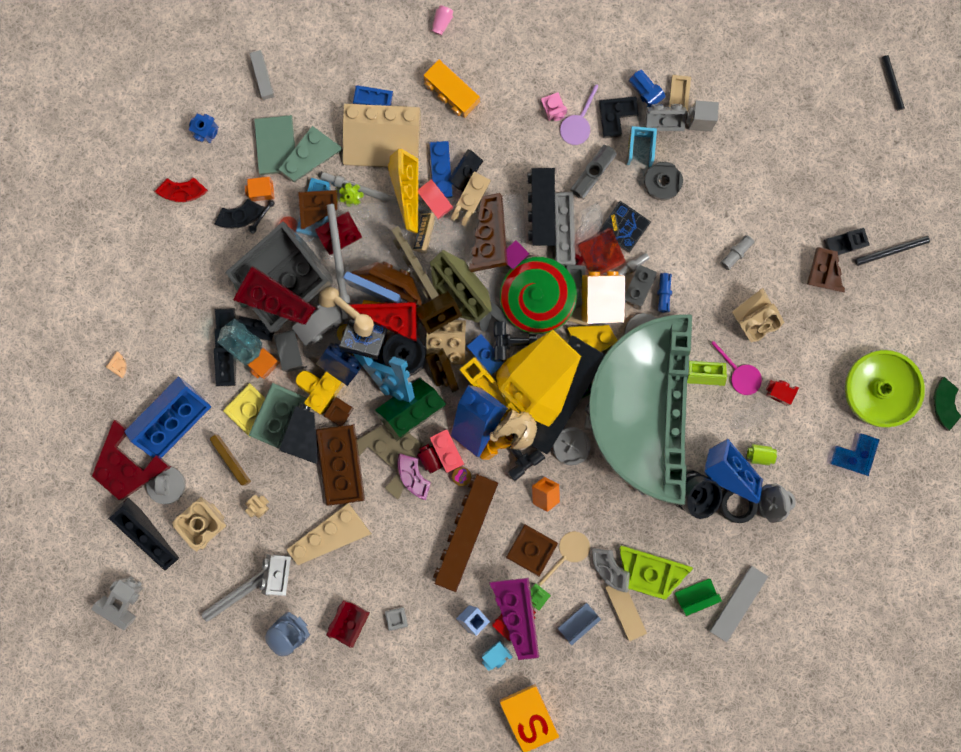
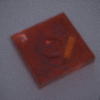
[576,228,626,275]

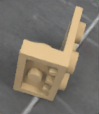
[426,320,466,364]

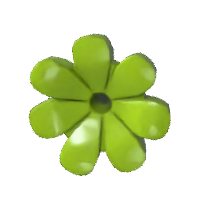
[339,183,364,207]

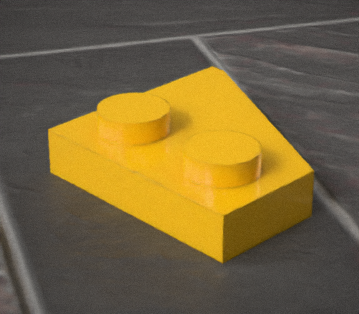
[567,325,618,352]

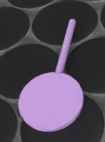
[560,84,598,145]

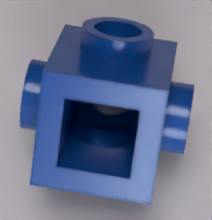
[189,113,219,143]

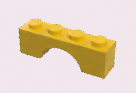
[459,357,521,421]

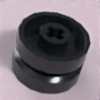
[383,334,426,377]

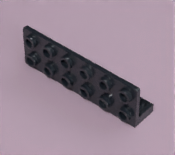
[512,335,605,454]

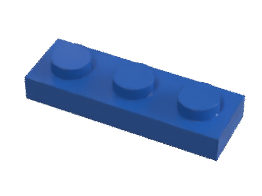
[430,141,453,198]

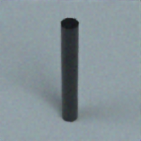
[881,55,905,111]

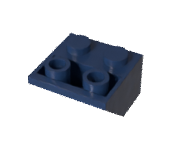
[316,343,362,386]

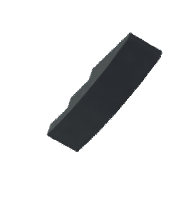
[214,308,236,387]

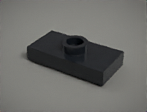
[448,149,483,192]

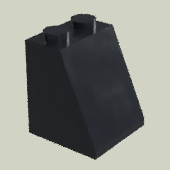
[277,403,318,464]

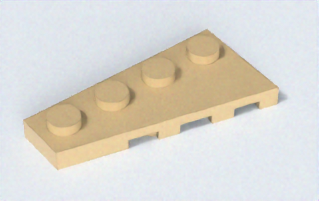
[287,503,372,565]

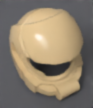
[489,409,537,450]

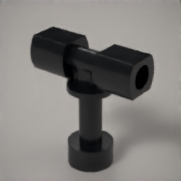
[494,321,537,362]
[508,433,545,481]

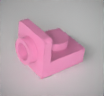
[541,92,567,121]

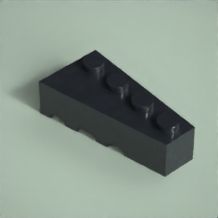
[527,168,556,246]

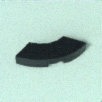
[214,199,265,229]

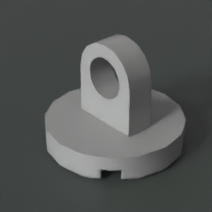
[146,467,186,504]
[758,483,796,523]

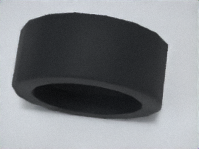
[719,490,758,524]

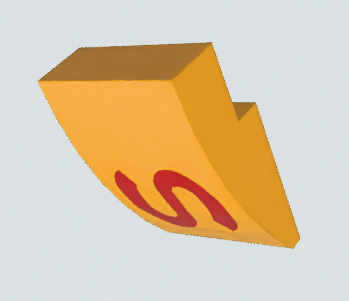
[500,684,560,752]

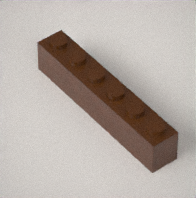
[433,474,499,592]

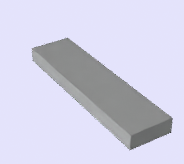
[555,192,576,267]
[709,566,768,642]

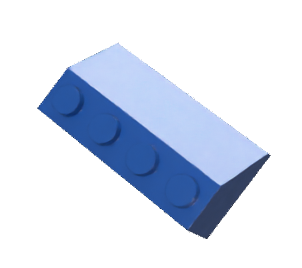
[124,376,212,458]

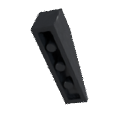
[108,497,179,571]

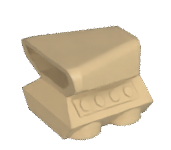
[732,288,785,343]
[172,496,226,552]

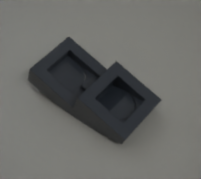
[824,228,870,256]

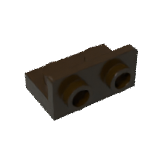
[425,348,459,393]

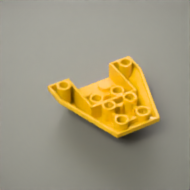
[495,330,581,427]

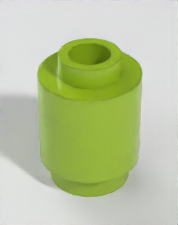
[747,444,777,466]

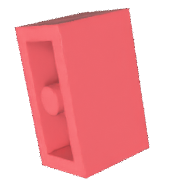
[430,430,465,473]

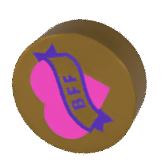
[452,467,472,486]

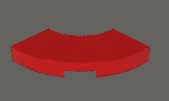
[154,177,208,203]

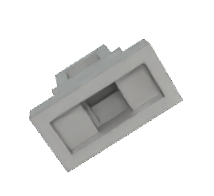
[91,576,144,630]

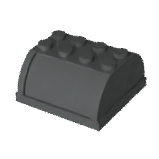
[225,222,333,332]

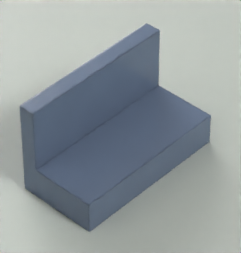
[558,602,601,646]

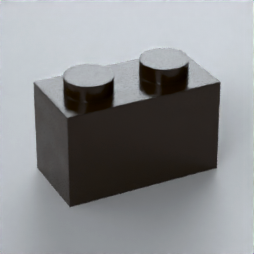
[416,291,462,335]

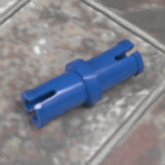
[657,273,673,313]

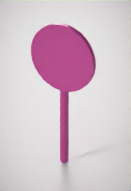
[711,341,762,395]

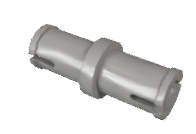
[720,235,755,270]

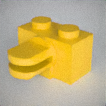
[296,371,345,415]

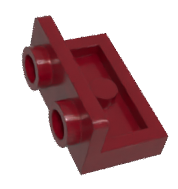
[315,211,362,255]
[326,600,370,648]

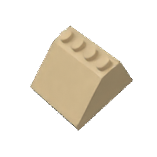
[343,104,421,167]

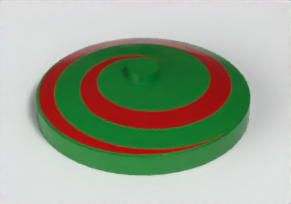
[500,257,577,334]

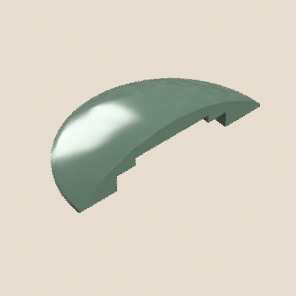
[590,315,692,505]

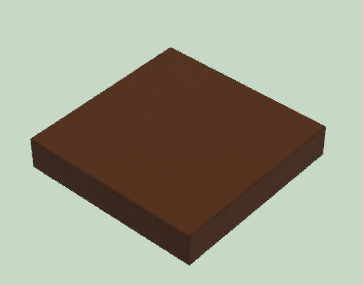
[506,524,558,577]

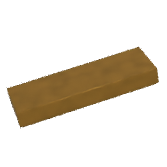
[210,434,251,486]

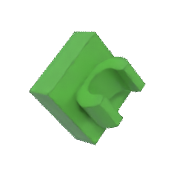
[530,583,551,611]

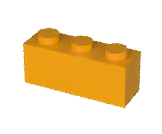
[423,59,480,118]

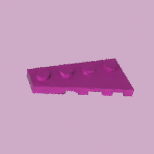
[489,577,539,660]

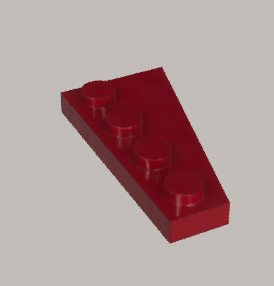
[233,267,315,325]

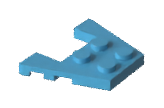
[353,354,414,402]

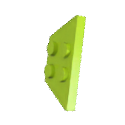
[619,545,693,600]

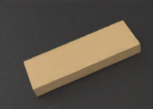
[605,585,647,642]

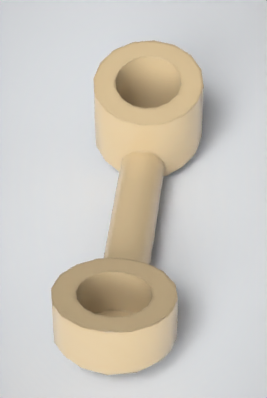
[318,287,374,337]

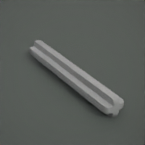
[201,570,264,622]

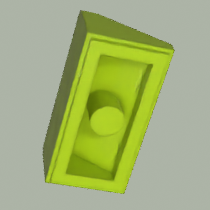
[687,361,727,386]

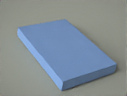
[344,272,402,303]

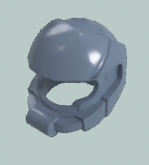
[265,612,310,657]

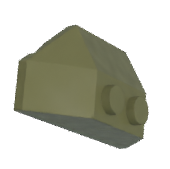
[430,250,492,323]

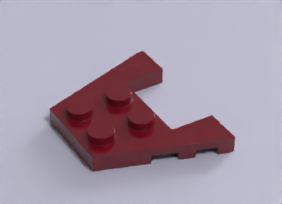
[92,420,171,500]

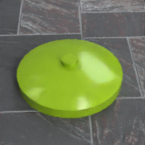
[845,350,925,428]

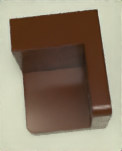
[324,397,354,426]

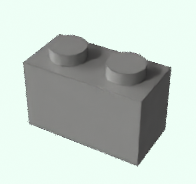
[686,100,719,132]

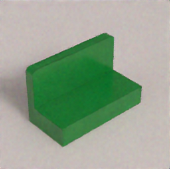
[675,578,722,616]

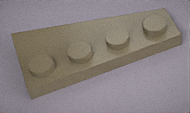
[392,226,439,300]

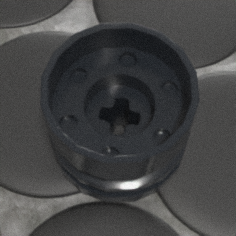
[674,469,722,519]

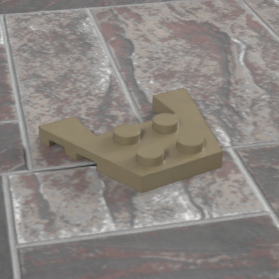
[357,424,422,499]

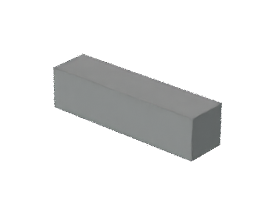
[250,50,275,100]

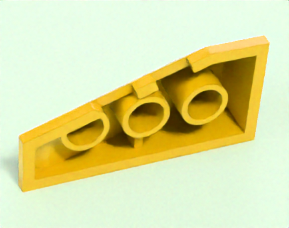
[388,149,419,233]

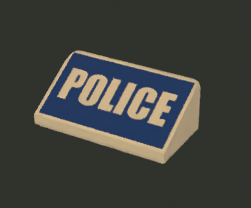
[413,213,436,254]

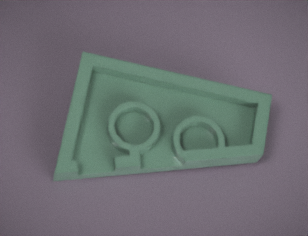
[279,126,343,182]

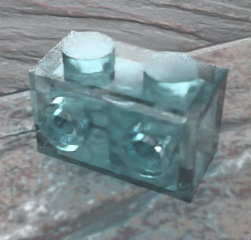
[217,318,262,366]

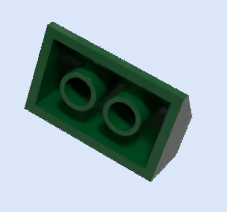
[374,378,446,441]

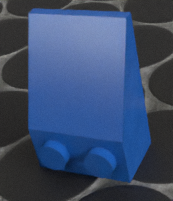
[451,385,508,457]
[704,439,763,504]

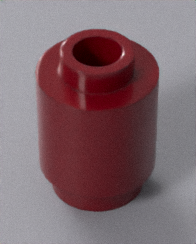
[417,444,443,474]

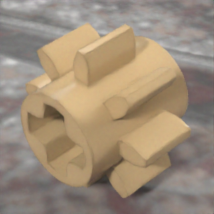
[245,495,269,519]

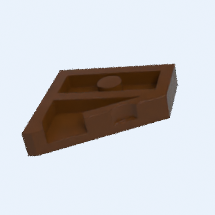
[298,190,339,229]
[807,247,845,293]

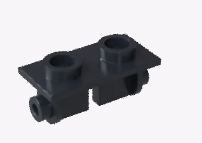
[235,316,275,342]

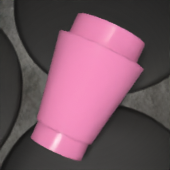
[432,5,454,36]

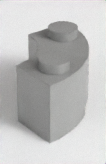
[292,304,345,346]

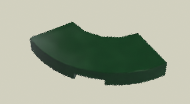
[933,377,961,431]

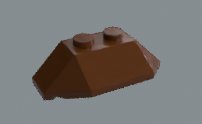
[351,261,423,307]

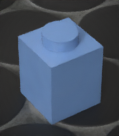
[456,605,490,636]

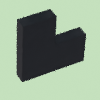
[599,96,639,138]

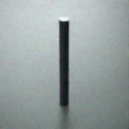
[855,236,930,266]

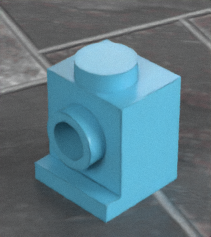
[482,640,513,671]

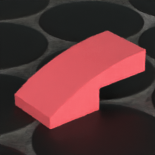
[418,179,453,220]

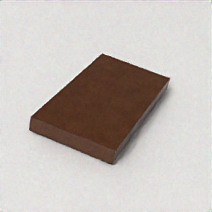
[316,424,365,506]

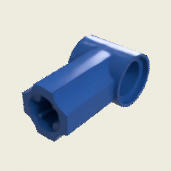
[629,69,666,107]

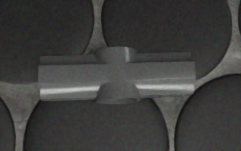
[570,144,617,200]

